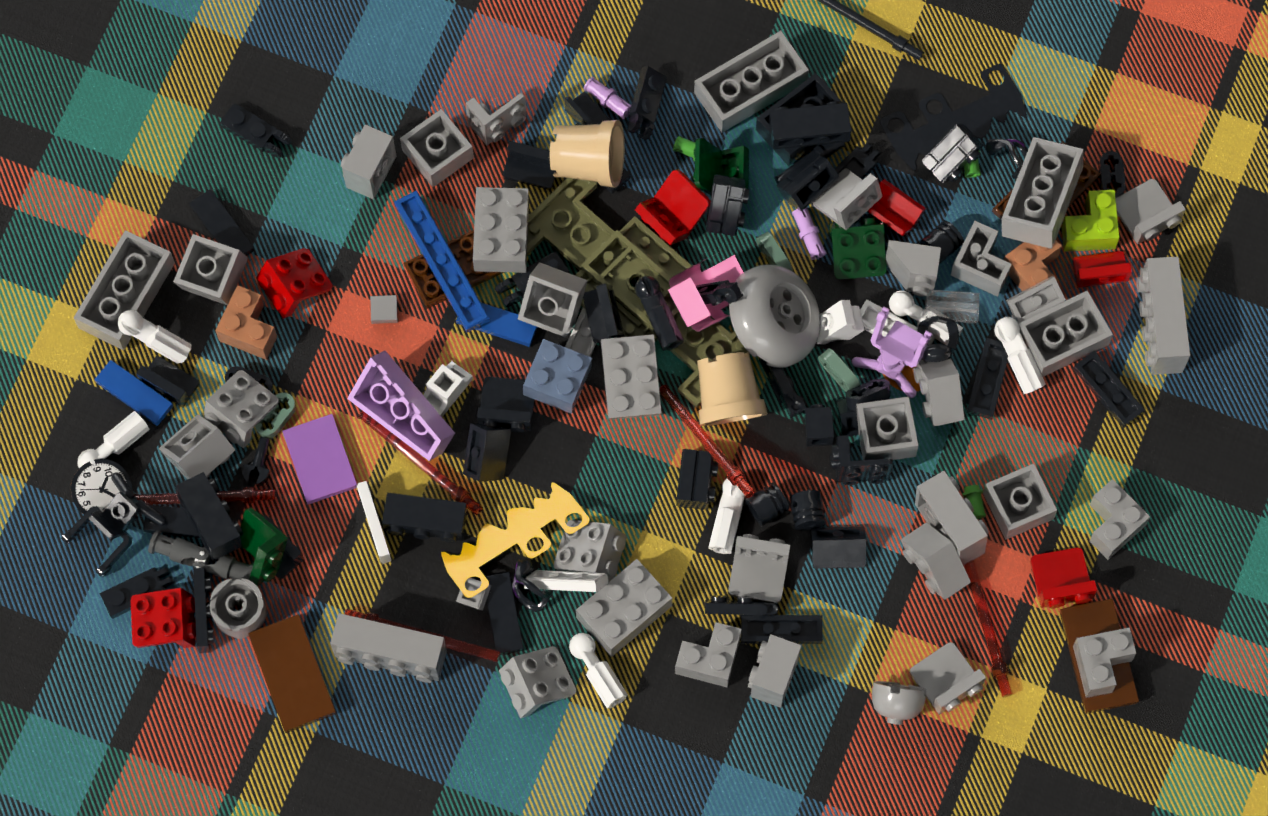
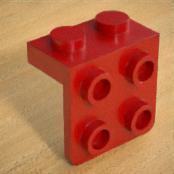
[635,169,711,245]
[256,248,333,318]
[1030,547,1097,609]
[131,588,196,648]

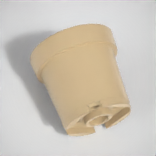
[550,120,625,188]
[697,352,768,426]

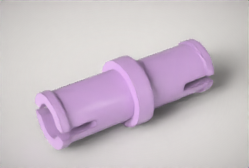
[584,77,632,119]
[792,207,826,260]

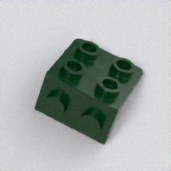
[693,138,749,196]
[829,216,886,279]
[240,507,288,587]

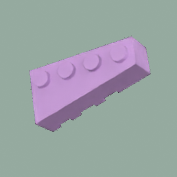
[347,351,455,461]

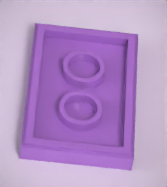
[282,414,357,505]

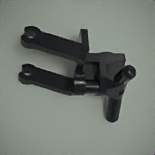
[61,472,167,577]

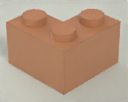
[1004,240,1062,291]
[215,285,277,360]

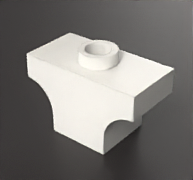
[817,300,864,344]
[423,361,473,417]

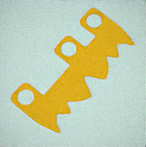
[441,482,590,598]

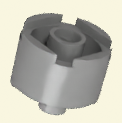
[210,578,267,639]

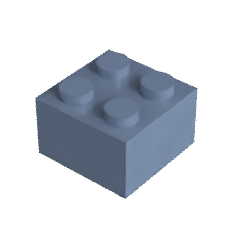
[523,339,592,414]

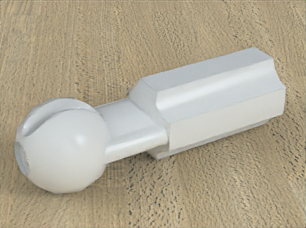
[889,291,963,345]
[118,310,191,364]
[994,317,1046,394]
[77,411,150,468]
[709,475,748,554]
[569,633,628,709]

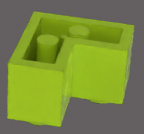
[1061,190,1119,252]

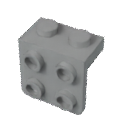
[1115,179,1186,245]
[204,370,278,448]
[553,520,627,582]
[728,534,790,604]
[910,642,986,715]
[499,646,576,718]

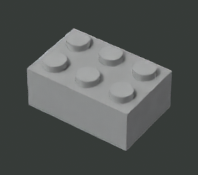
[473,187,529,273]
[1018,290,1113,377]
[601,334,661,420]
[915,471,989,566]
[576,559,672,657]

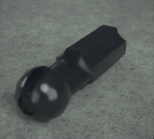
[635,276,684,351]

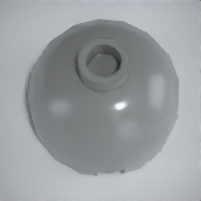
[872,681,926,725]

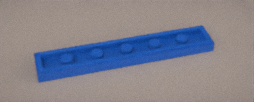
[394,190,490,333]

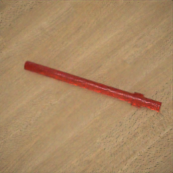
[659,385,755,498]
[359,411,483,516]
[135,487,276,505]
[964,560,1012,697]
[345,609,500,662]

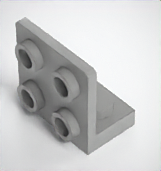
[466,93,527,146]
[811,168,883,230]

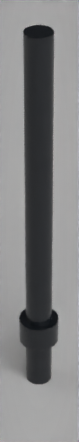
[817,0,925,61]

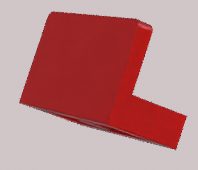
[868,179,926,236]
[1072,251,1132,288]

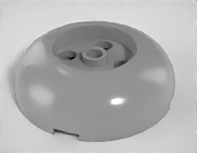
[729,264,820,368]

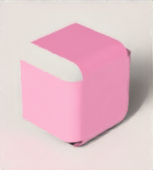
[668,254,744,332]

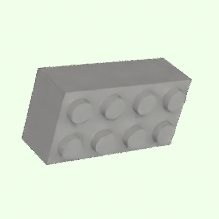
[694,31,809,133]
[1002,137,1083,249]
[74,230,175,350]
[1136,257,1190,375]
[330,613,447,683]

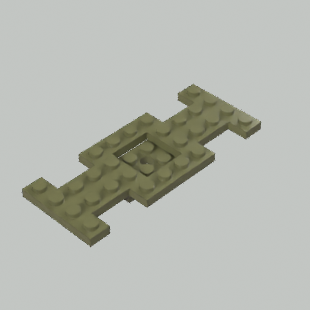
[527,178,750,408]

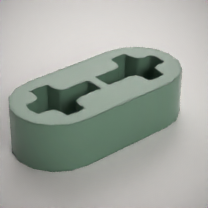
[756,231,793,271]
[818,348,860,392]
[255,392,296,439]

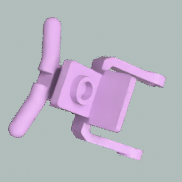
[852,306,932,398]

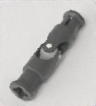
[148,530,254,580]

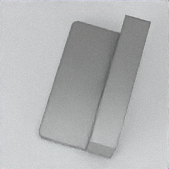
[1006,276,1066,323]

